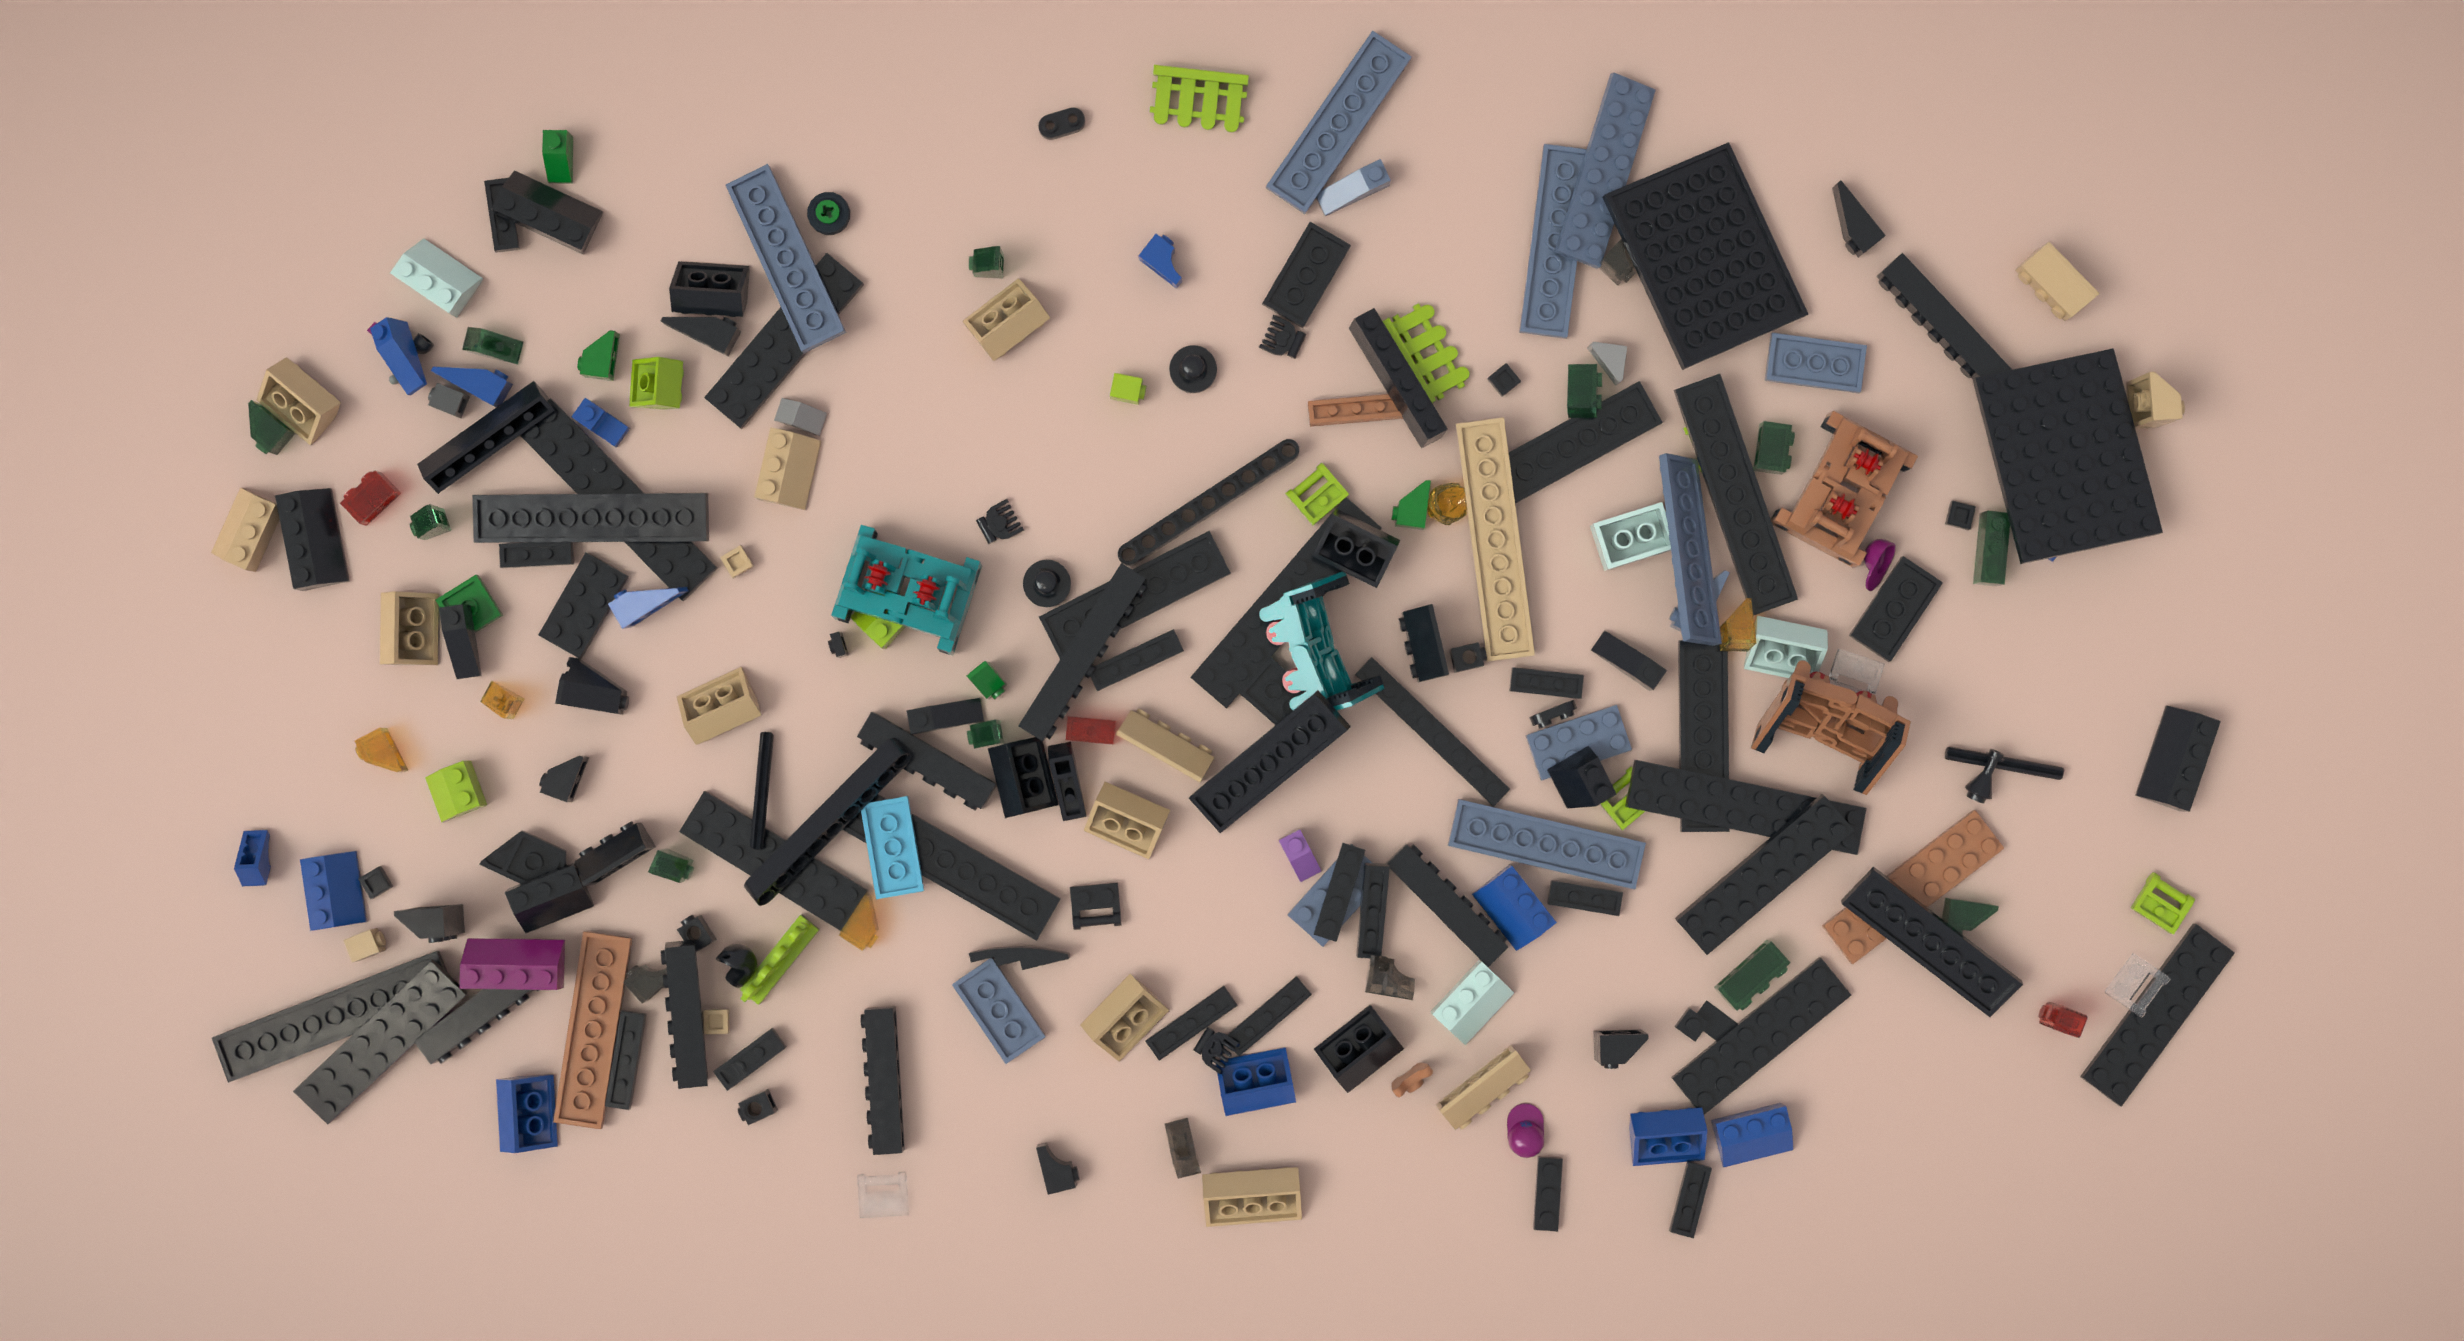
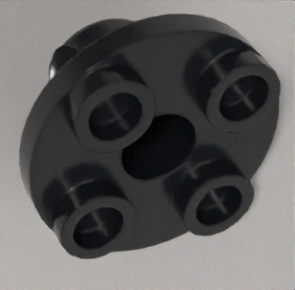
[1169,345,1217,393]
[1023,560,1071,608]

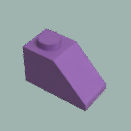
[1279,829,1321,882]

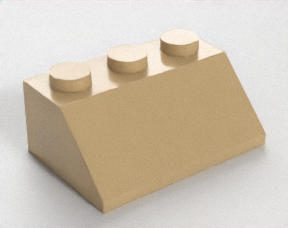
[2015,242,2100,321]
[963,278,1050,361]
[256,357,341,445]
[2126,372,2185,429]
[754,427,821,510]
[211,488,280,572]
[380,591,439,665]
[677,667,761,745]
[1084,781,1170,859]
[1080,974,1169,1062]

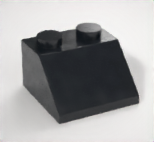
[1547,746,1617,809]
[1593,1030,1649,1069]

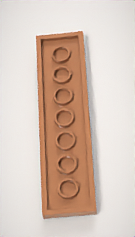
[1822,810,2004,964]
[553,931,633,1130]

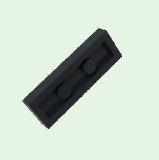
[484,178,520,253]
[499,542,574,568]
[1509,667,1584,699]
[1547,880,1623,916]
[713,1028,787,1091]
[1533,1156,1563,1232]
[1669,1161,1712,1239]

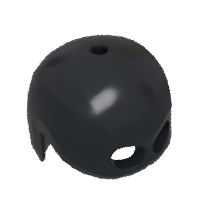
[716,944,758,988]

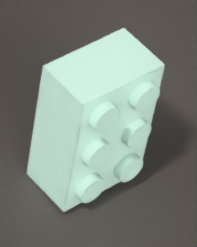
[1590,502,1671,571]

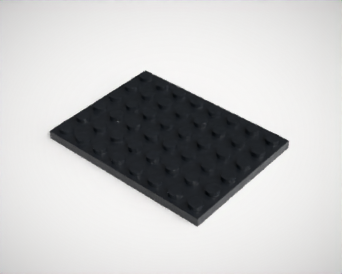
[1602,142,1808,370]
[1973,348,2163,564]

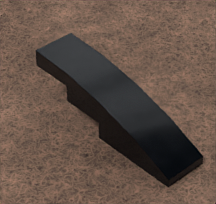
[969,946,1070,970]

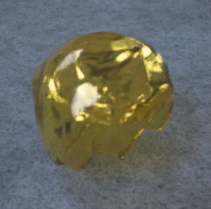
[1427,483,1467,525]

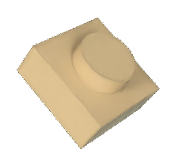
[720,545,754,578]
[703,1009,730,1034]

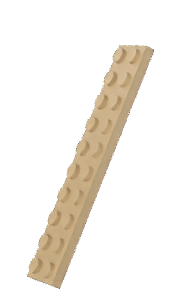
[1456,417,1535,662]

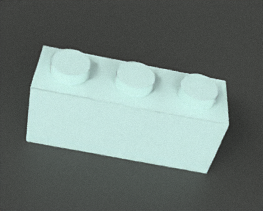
[390,239,483,318]
[1744,616,1828,678]
[1430,960,1514,1045]

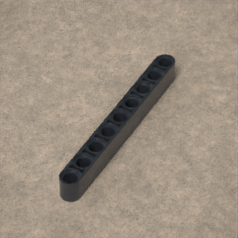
[1118,439,1299,566]
[744,738,911,906]

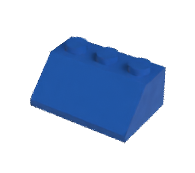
[300,851,367,931]
[1472,865,1557,951]
[1216,1047,1296,1116]
[496,1074,558,1153]
[1711,1103,1793,1168]
[1629,1108,1707,1166]

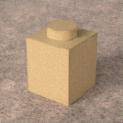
[343,928,386,963]

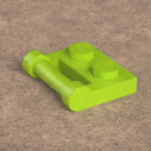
[1285,463,1349,526]
[1600,766,1645,830]
[2131,872,2195,935]

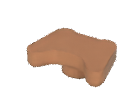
[1391,1062,1433,1098]

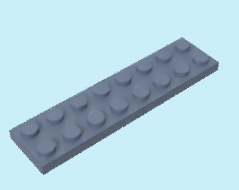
[1266,30,1412,214]
[1555,73,1656,269]
[1519,144,1587,339]
[726,164,847,353]
[1659,453,1722,646]
[1448,799,1646,889]

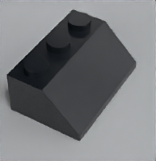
[669,261,750,317]
[1312,508,1400,588]
[1398,604,1449,683]
[988,737,1058,818]
[575,821,656,886]
[505,862,594,933]
[394,904,465,943]
[1314,1005,1404,1093]

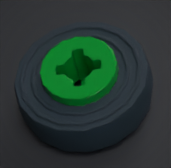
[807,192,850,235]

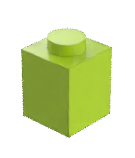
[1110,373,1147,405]

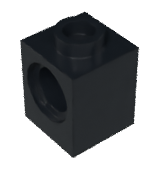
[1449,642,1487,673]
[677,915,717,953]
[738,1089,778,1125]

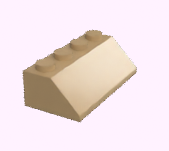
[1116,708,1214,782]
[1436,1045,1531,1130]
[1202,1167,1302,1227]

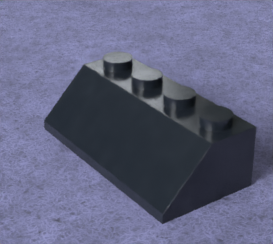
[491,170,603,255]
[275,488,350,591]
[2135,706,2221,812]

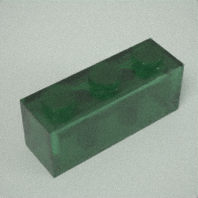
[1973,511,2010,586]
[1714,940,1791,1011]

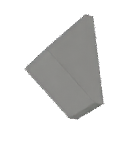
[1587,342,1627,385]
[774,398,827,436]

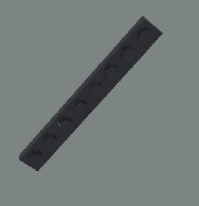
[1355,657,1510,806]

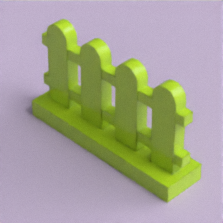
[1149,65,1249,133]
[1383,303,1470,404]
[740,914,820,1005]

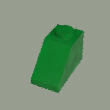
[542,130,573,184]
[577,330,620,381]
[1391,480,1431,530]
[966,661,1007,700]

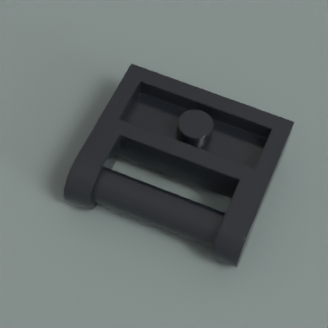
[1070,882,1122,930]

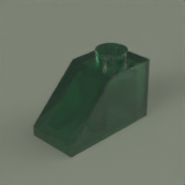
[969,246,1004,279]
[462,327,523,365]
[248,400,296,455]
[410,504,451,540]
[967,719,1004,749]
[648,849,694,883]
[1942,898,1999,935]

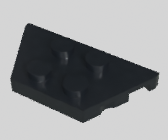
[479,830,567,884]

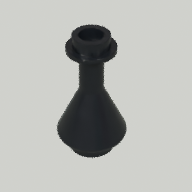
[1965,749,2004,804]

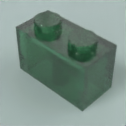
[1567,364,1602,418]
[1753,421,1795,475]

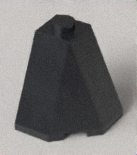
[555,657,629,715]

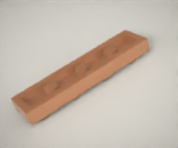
[1308,394,1403,427]

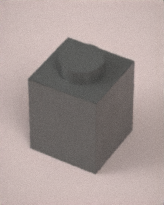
[428,383,470,418]

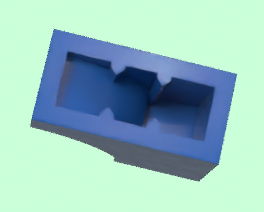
[1138,234,1182,289]
[571,398,630,448]
[234,830,271,887]

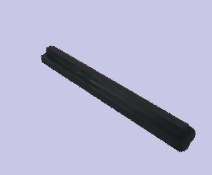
[750,732,774,850]
[1945,747,2064,780]

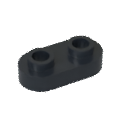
[1038,108,1085,140]
[1529,700,1577,729]

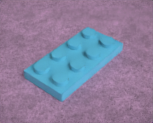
[861,796,925,899]

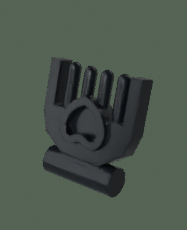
[1259,315,1306,359]
[976,499,1024,544]
[1193,1027,1240,1074]

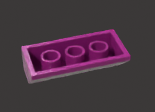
[459,938,565,990]

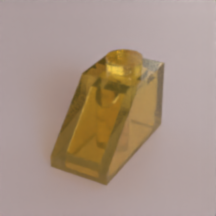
[1720,598,1756,652]
[354,728,408,772]
[838,894,879,951]

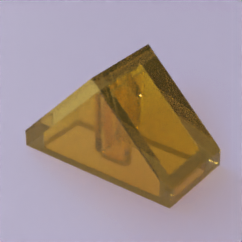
[480,681,525,719]

